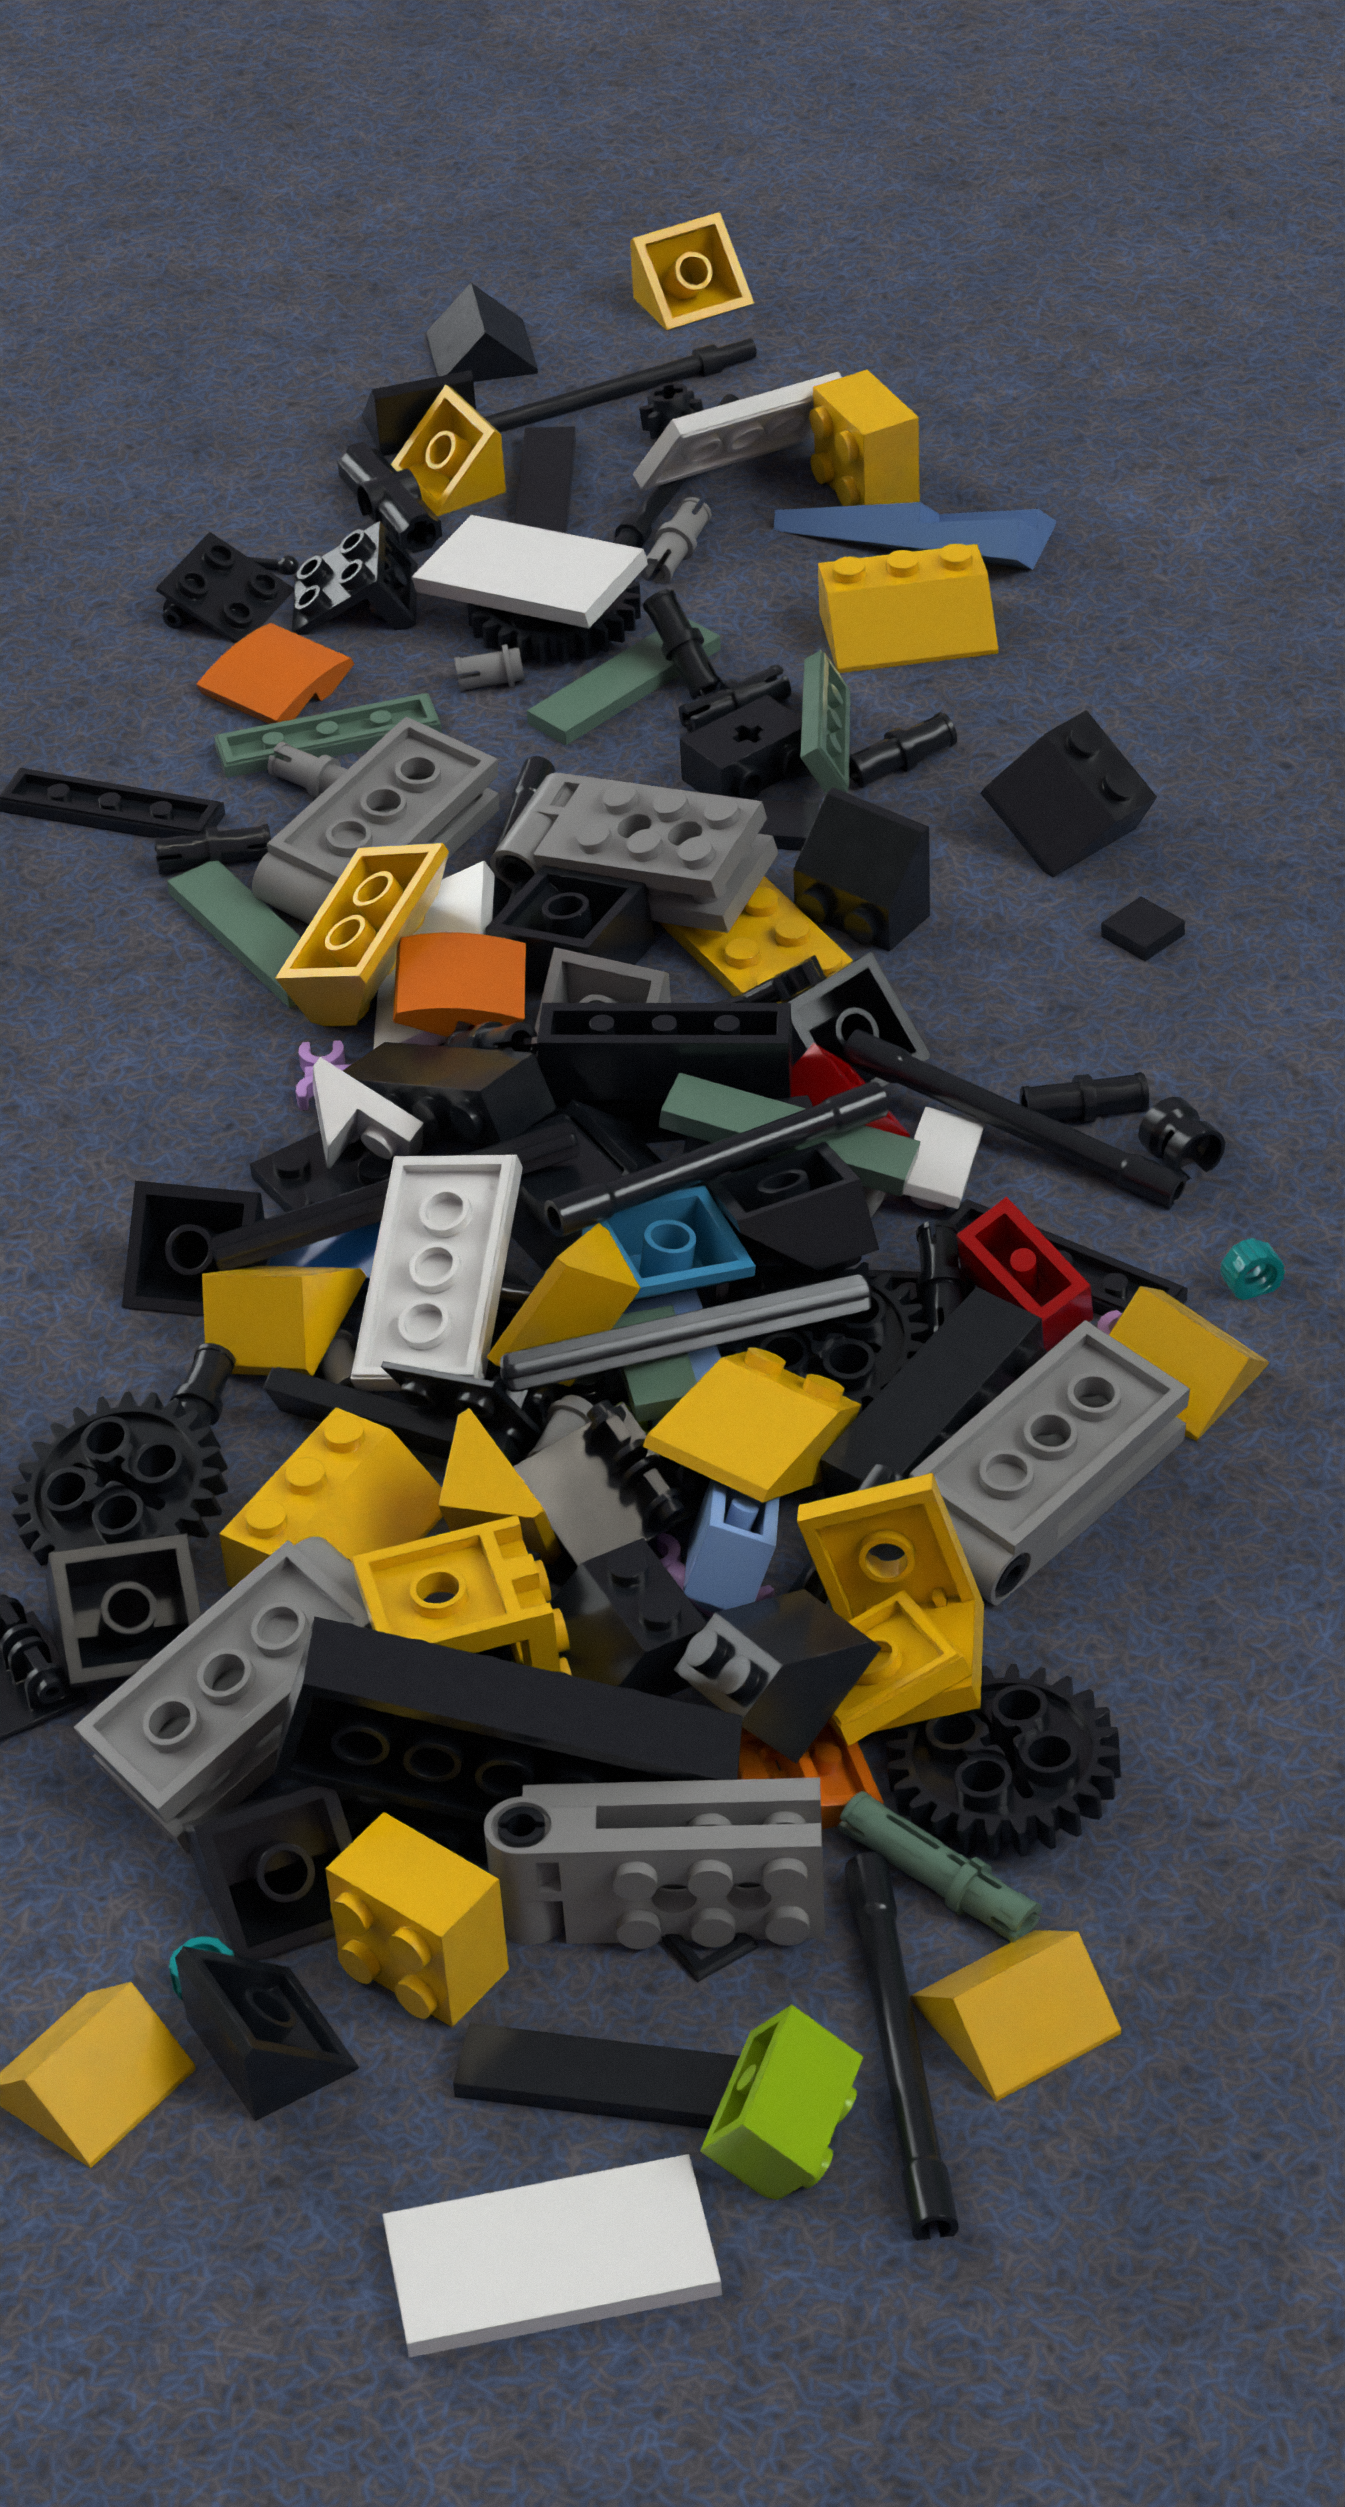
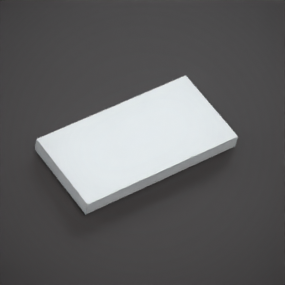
[633,372,842,490]
[412,515,648,628]
[373,861,495,1049]
[350,1155,523,1391]
[383,2154,722,2358]

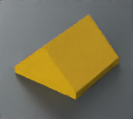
[630,212,754,330]
[391,385,506,516]
[486,1223,641,1387]
[202,1266,367,1377]
[1109,1286,1269,1441]
[438,1408,563,1565]
[911,1930,1121,2102]
[0,1982,196,2169]

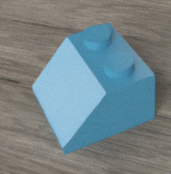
[582,1185,756,1302]

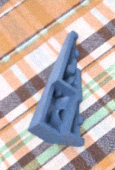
[774,502,1056,570]

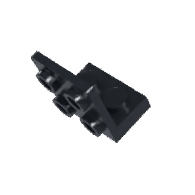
[292,521,418,635]

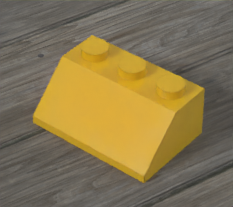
[818,544,998,673]
[275,843,449,1026]
[219,1407,443,1588]

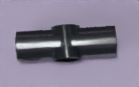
[337,441,442,554]

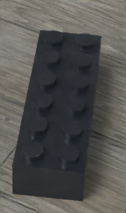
[273,1616,743,1823]

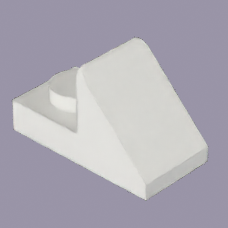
[313,1057,424,1169]

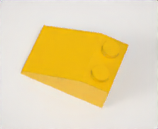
[643,1347,862,1503]

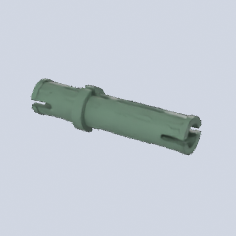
[838,1791,1042,1943]

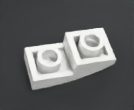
[903,1107,985,1210]

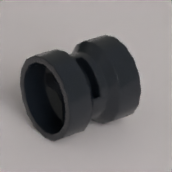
[1138,1097,1225,1181]

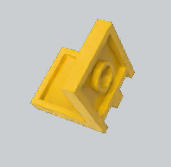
[797,1473,984,1733]
[352,1515,572,1676]

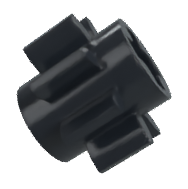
[639,383,703,439]

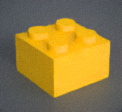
[809,369,920,506]
[325,1812,509,2027]

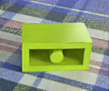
[700,2005,863,2200]

